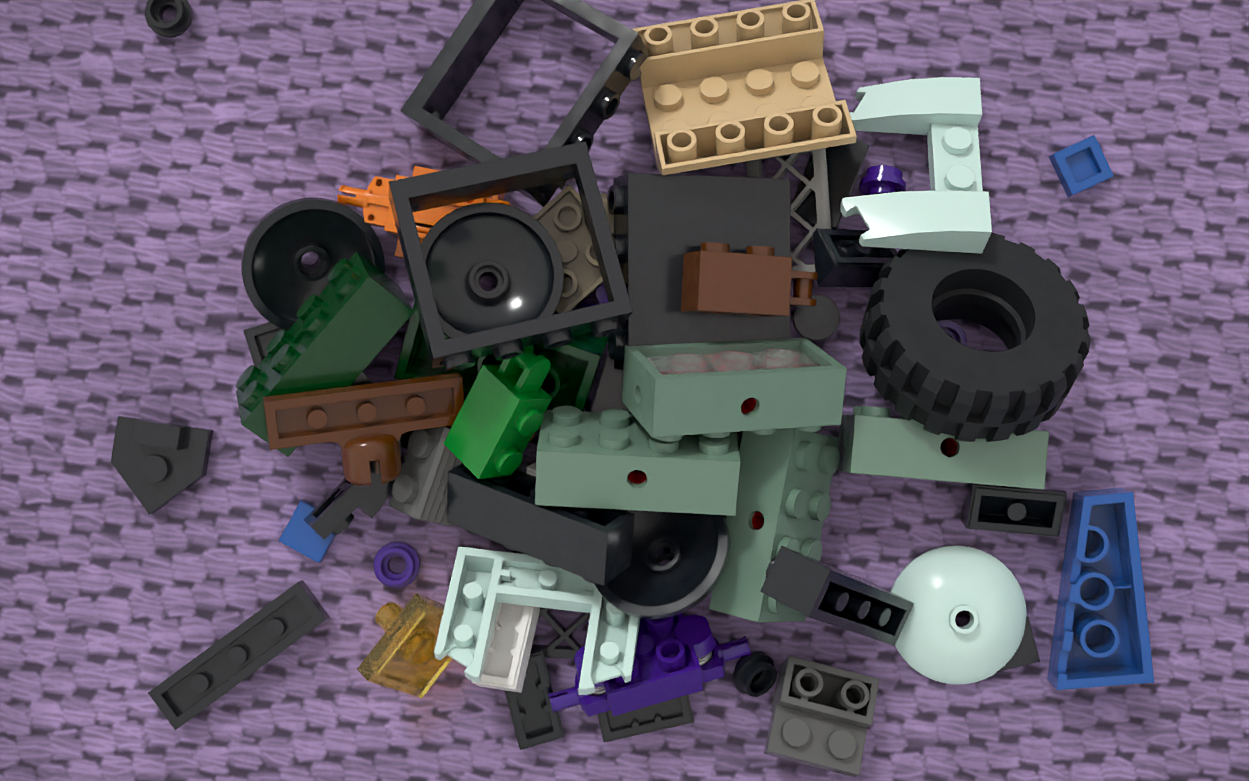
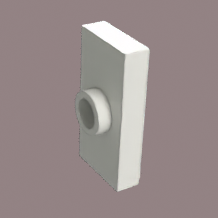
[472,603,541,693]

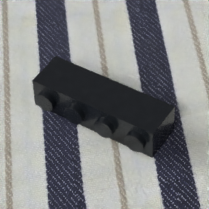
[447,464,635,586]
[760,546,914,646]

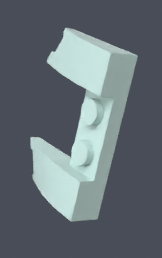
[840,77,992,254]
[434,547,640,695]

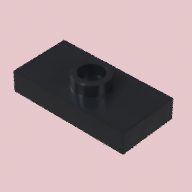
[504,646,565,750]
[597,695,694,743]

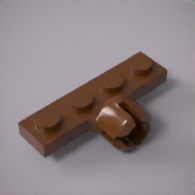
[263,373,464,486]

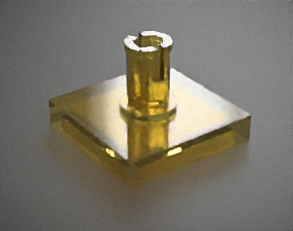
[357,593,452,698]

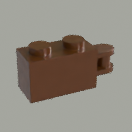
[681,242,818,317]

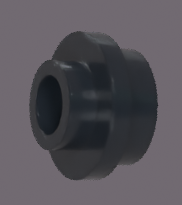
[145,0,193,38]
[732,651,777,697]

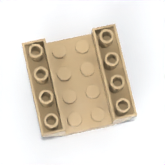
[633,0,857,175]

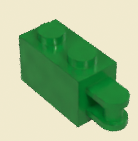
[443,345,552,479]

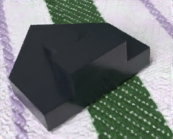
[111,416,213,514]

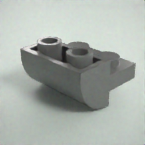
[764,656,880,778]

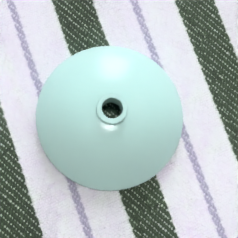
[891,545,1027,685]

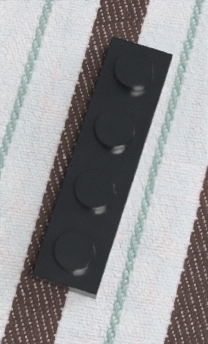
[148,580,330,730]

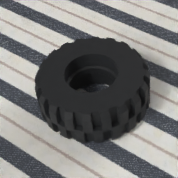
[859,233,1091,442]

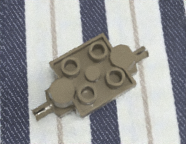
[533,184,614,314]

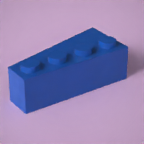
[1047,488,1155,690]

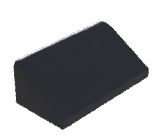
[791,140,870,229]
[813,228,898,287]
[960,483,1067,537]

